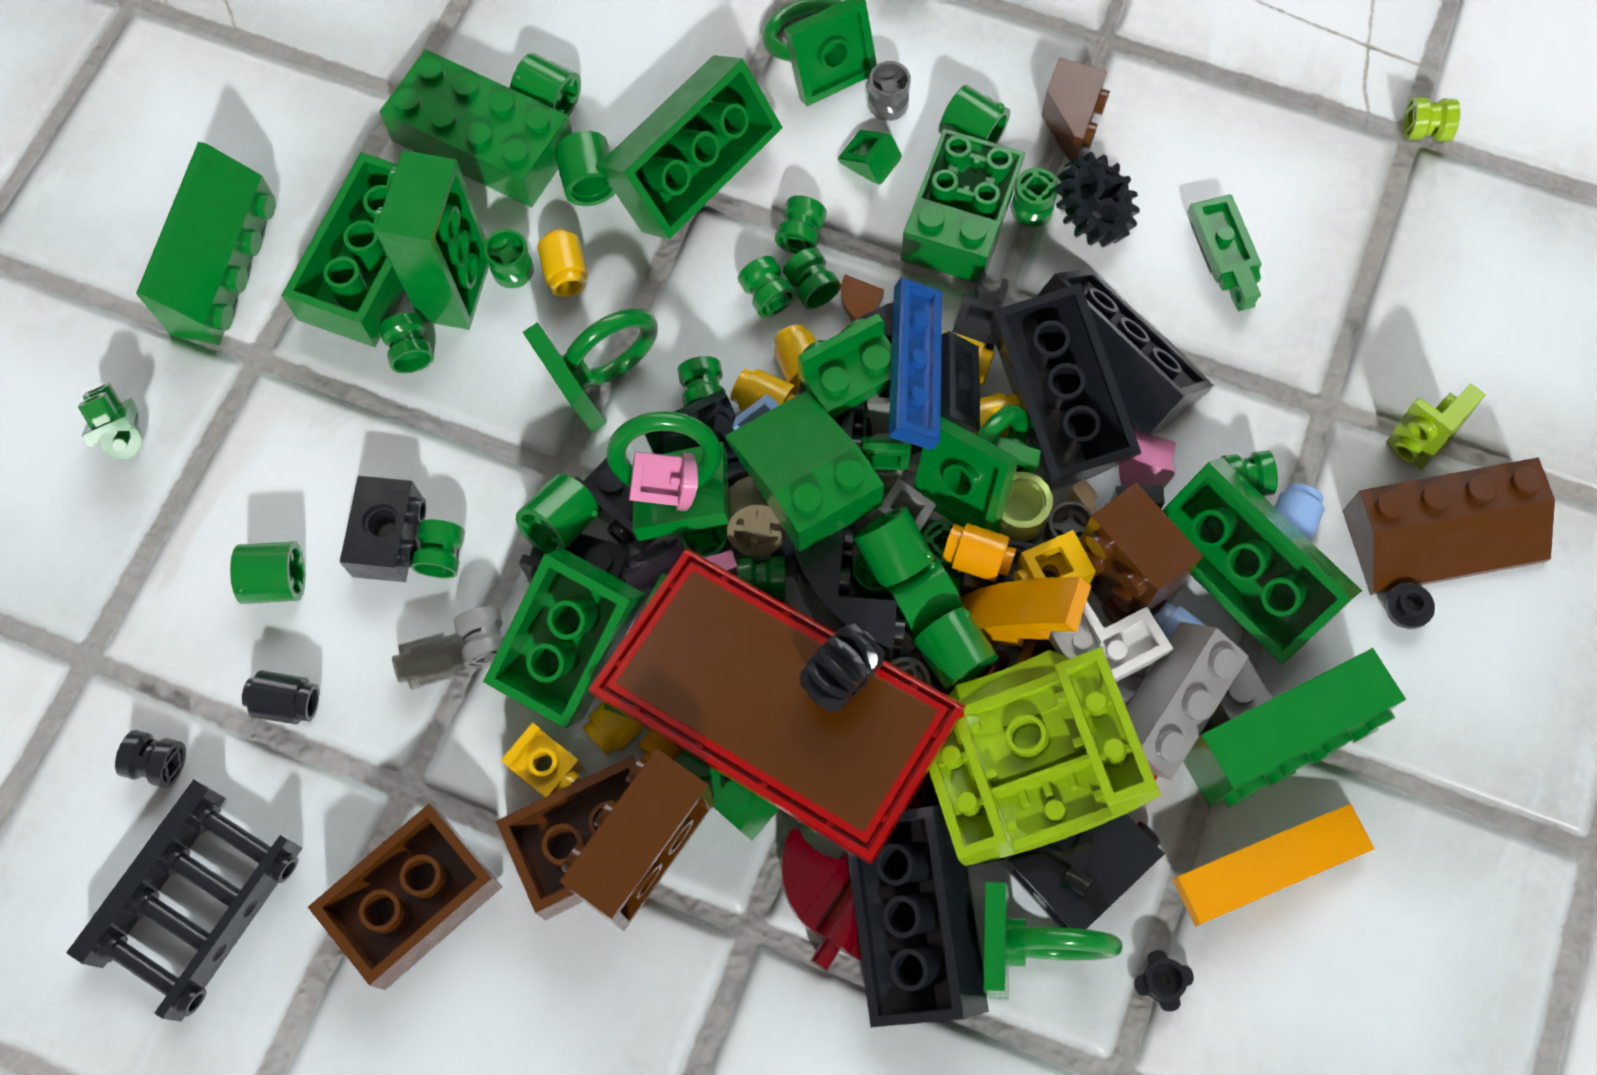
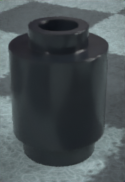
[242,670,320,725]

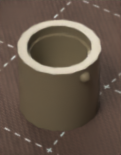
[726,477,785,556]

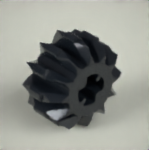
[799,623,885,713]

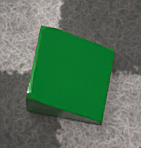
[837,130,902,184]
[861,436,911,470]

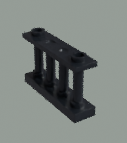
[66,779,303,1022]

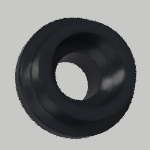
[1385,583,1435,629]

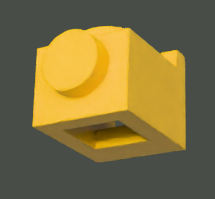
[1014,530,1096,584]
[501,723,584,798]

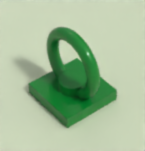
[762,0,877,106]
[522,308,658,433]
[913,405,1028,533]
[607,411,729,541]
[984,882,1123,999]

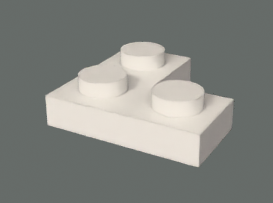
[1049,601,1173,682]

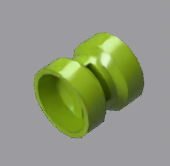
[1403,96,1461,142]

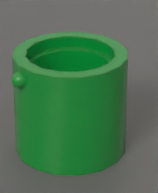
[510,53,581,117]
[938,85,1011,144]
[554,131,615,206]
[515,473,599,553]
[852,506,935,588]
[230,541,306,604]
[884,558,964,639]
[913,607,999,692]

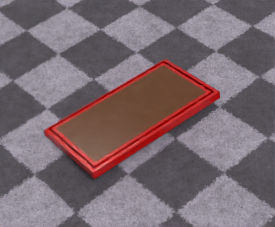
[588,549,966,865]

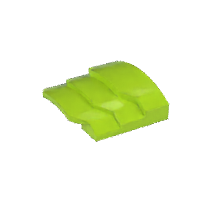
[929,647,1161,866]

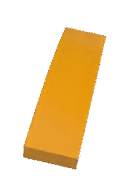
[960,577,1091,646]
[1172,804,1375,927]

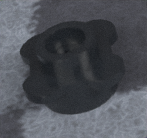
[1133,950,1194,1012]

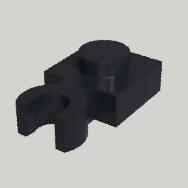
[952,272,1009,351]

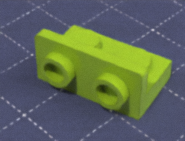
[1386,383,1486,470]

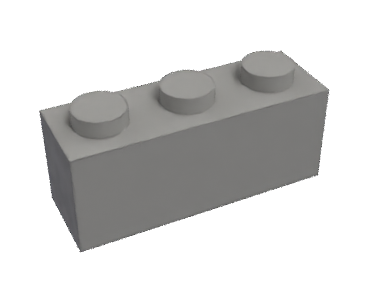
[1126,622,1249,780]

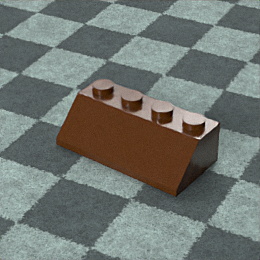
[1342,457,1555,595]

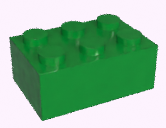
[483,549,646,729]

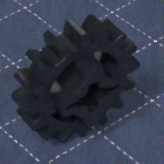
[1054,152,1140,247]

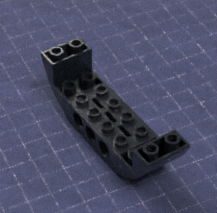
[784,302,905,663]

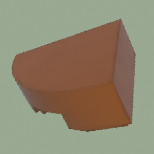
[841,274,884,322]

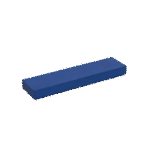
[889,277,942,450]

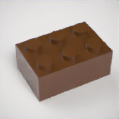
[1080,482,1203,624]
[560,748,715,931]
[496,755,637,920]
[308,804,503,990]

